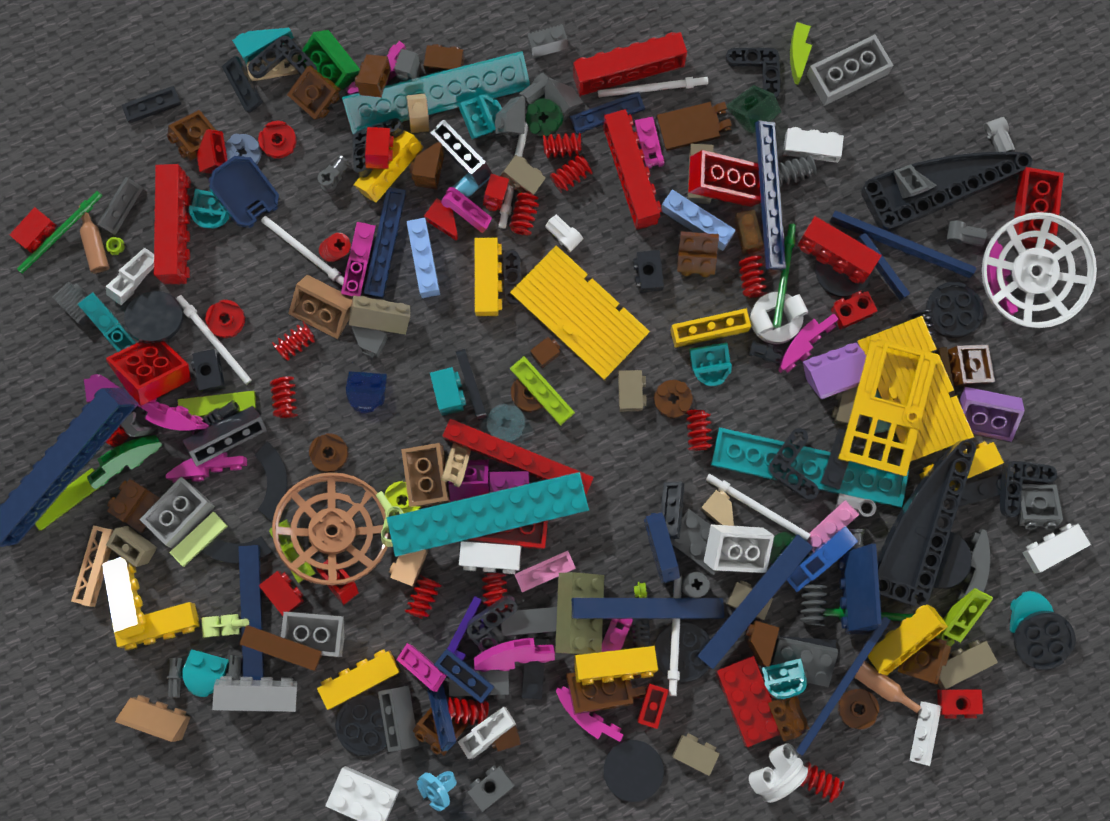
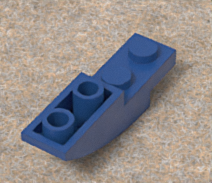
[787,526,858,592]

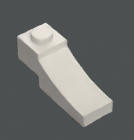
[106,248,154,305]
[458,707,516,759]

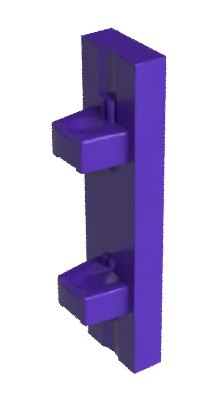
[447,596,484,660]

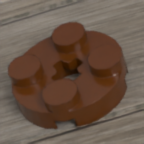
[511,379,543,412]
[654,380,693,418]
[309,433,348,472]
[838,689,879,729]

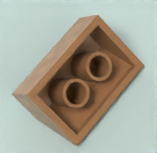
[288,275,353,339]
[401,443,450,507]
[115,695,190,742]

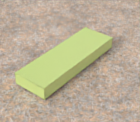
[170,512,228,567]

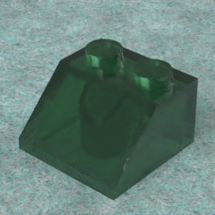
[726,85,781,133]

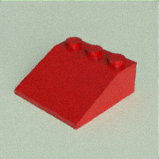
[106,341,191,406]

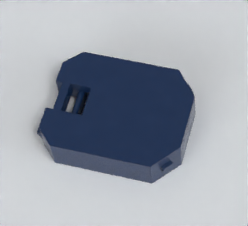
[208,156,279,228]
[644,512,680,583]

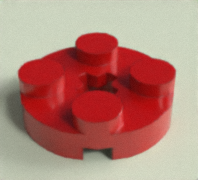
[258,121,297,159]
[205,300,245,338]

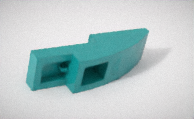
[77,292,136,352]

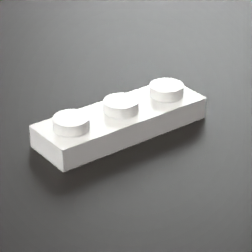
[910,701,941,766]

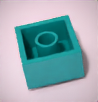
[430,367,466,416]

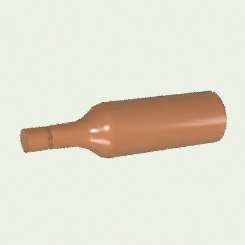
[79,206,109,273]
[854,661,921,713]

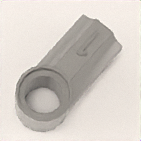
[983,117,1015,152]
[835,493,876,517]

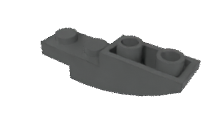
[956,529,990,601]

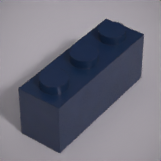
[434,649,495,703]

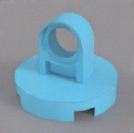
[417,771,457,811]

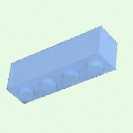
[661,190,735,251]
[407,218,440,298]

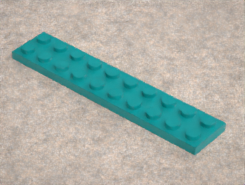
[342,51,530,134]
[711,427,909,508]
[386,472,589,557]

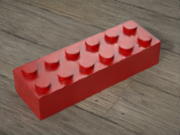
[573,32,687,96]
[603,109,662,230]
[154,164,191,284]

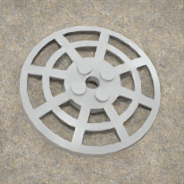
[982,212,1097,328]

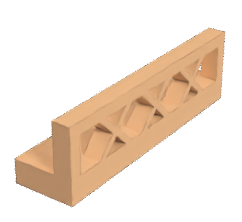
[71,525,114,607]

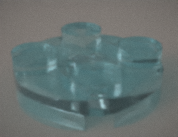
[487,404,525,442]

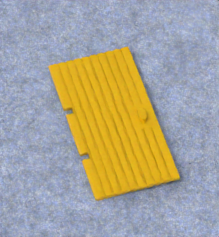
[510,245,650,380]
[857,316,974,462]

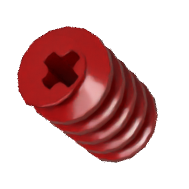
[543,133,581,158]
[550,156,593,193]
[509,193,539,235]
[319,233,351,262]
[739,256,767,298]
[272,321,315,361]
[270,376,298,418]
[687,410,712,451]
[482,573,508,614]
[404,576,441,619]
[446,697,489,725]
[800,762,845,803]

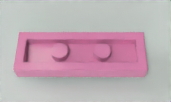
[807,500,859,552]
[514,551,576,593]

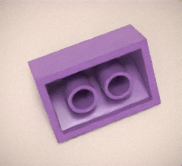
[803,343,866,399]
[959,387,1024,442]

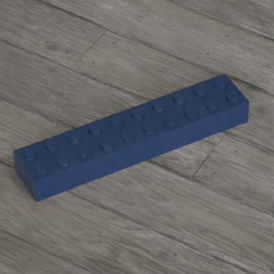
[0,387,139,547]

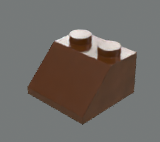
[410,142,444,190]
[744,621,779,667]

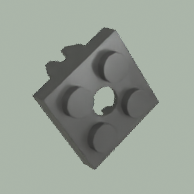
[121,407,157,437]

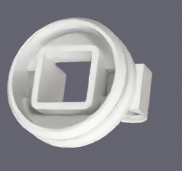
[749,292,808,344]
[749,743,808,803]

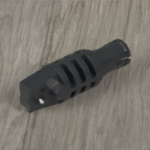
[191,400,240,434]
[632,619,651,648]

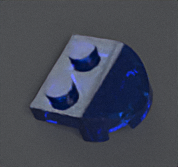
[346,371,387,413]

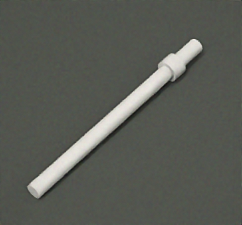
[598,77,708,98]
[498,122,529,229]
[261,216,344,286]
[176,295,252,385]
[706,474,811,541]
[667,576,682,696]

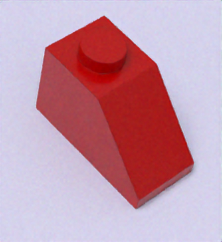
[197,129,228,174]
[424,198,458,241]
[316,560,359,605]

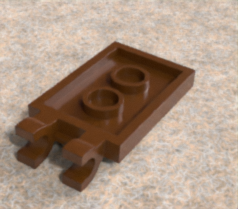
[657,102,732,151]
[566,672,646,715]

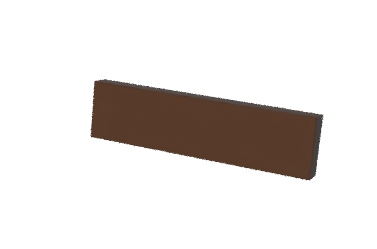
[240,625,323,671]

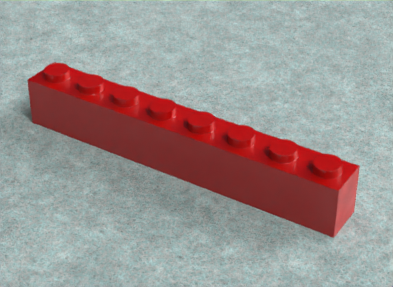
[443,419,594,496]

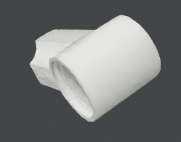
[545,215,583,252]

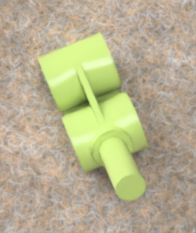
[376,491,403,547]
[201,614,249,638]

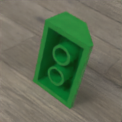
[298,30,360,91]

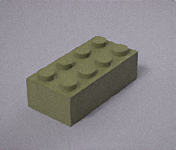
[555,572,604,654]

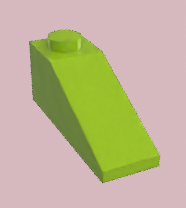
[943,588,993,643]

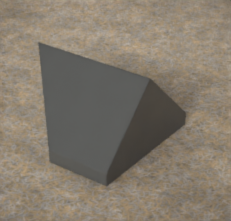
[545,77,583,117]
[894,164,937,199]

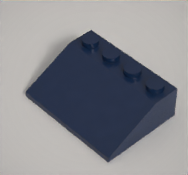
[838,544,882,634]

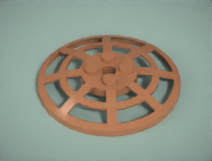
[272,473,391,585]

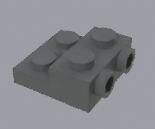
[1018,484,1063,530]

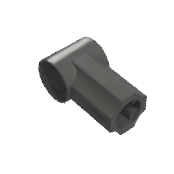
[519,73,548,107]
[946,221,987,247]

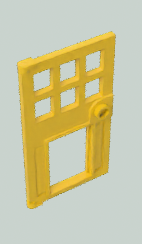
[838,335,938,477]

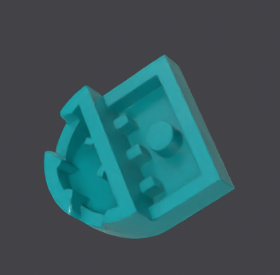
[458,95,502,140]
[189,189,230,228]
[689,343,732,386]
[1010,591,1054,633]
[183,649,229,697]
[762,658,807,699]

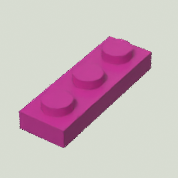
[397,643,447,692]

